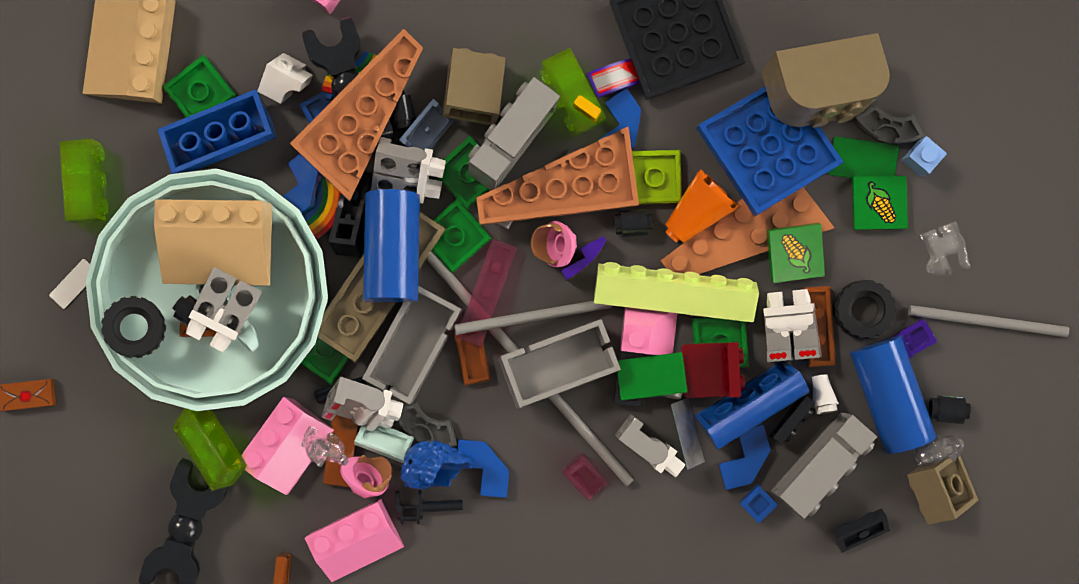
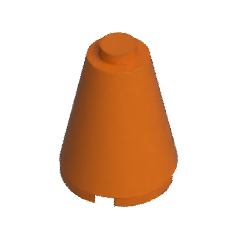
[665,169,739,243]

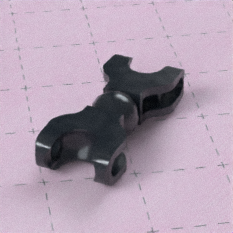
[302,17,394,141]
[139,458,231,584]

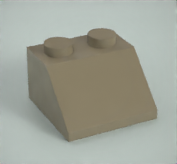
[907,451,979,525]

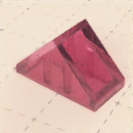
[562,452,608,500]

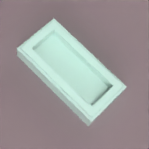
[354,425,414,463]

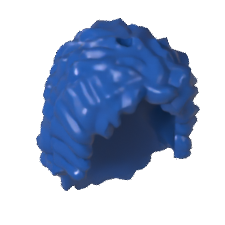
[401,441,473,490]

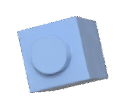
[901,136,947,177]

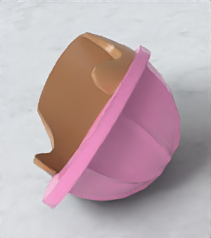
[531,221,577,267]
[340,455,393,498]

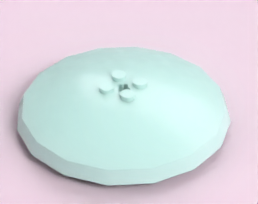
[86,169,328,411]

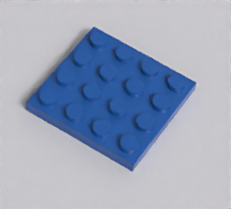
[696,86,843,217]

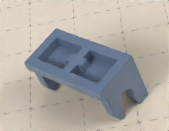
[399,99,456,151]

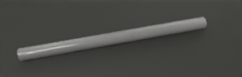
[454,300,612,335]
[908,305,1069,337]

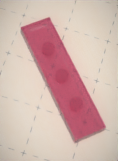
[456,239,517,347]

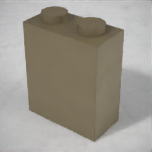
[442,48,506,125]

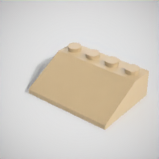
[83,0,176,104]
[154,199,272,286]

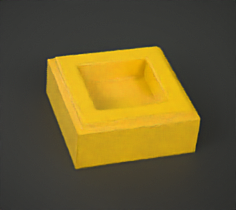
[573,95,601,123]

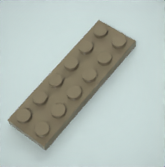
[317,212,446,362]

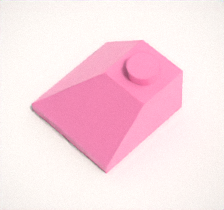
[620,307,677,355]

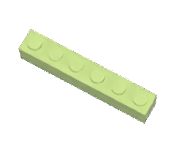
[594,262,759,322]

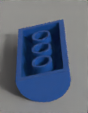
[157,89,277,174]
[363,189,420,302]
[849,335,937,454]
[694,361,809,450]

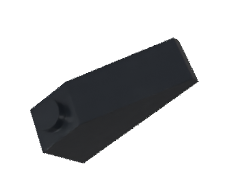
[328,172,373,258]

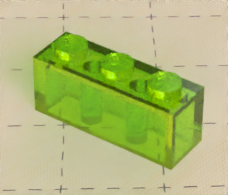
[539,47,606,136]
[60,139,108,223]
[172,408,247,491]

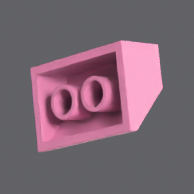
[236,397,334,495]
[305,499,404,582]

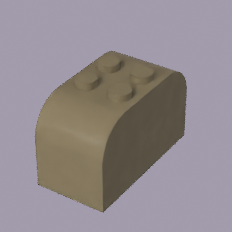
[761,33,890,128]

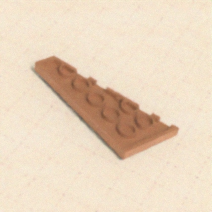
[290,29,423,202]
[476,127,639,225]
[660,187,835,274]

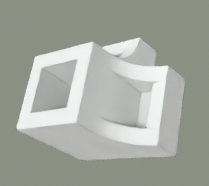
[258,53,313,104]

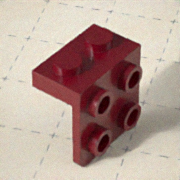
[681,342,745,398]

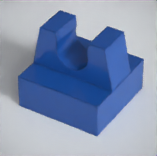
[739,484,778,524]

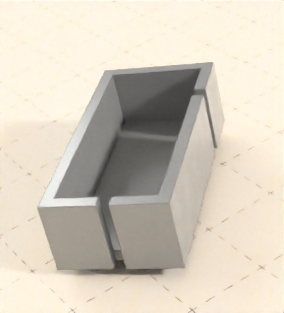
[467,77,560,191]
[362,286,463,404]
[498,319,621,409]
[771,412,877,519]

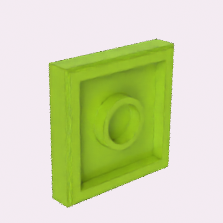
[632,150,682,205]

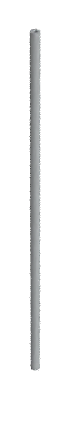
[426,251,634,486]

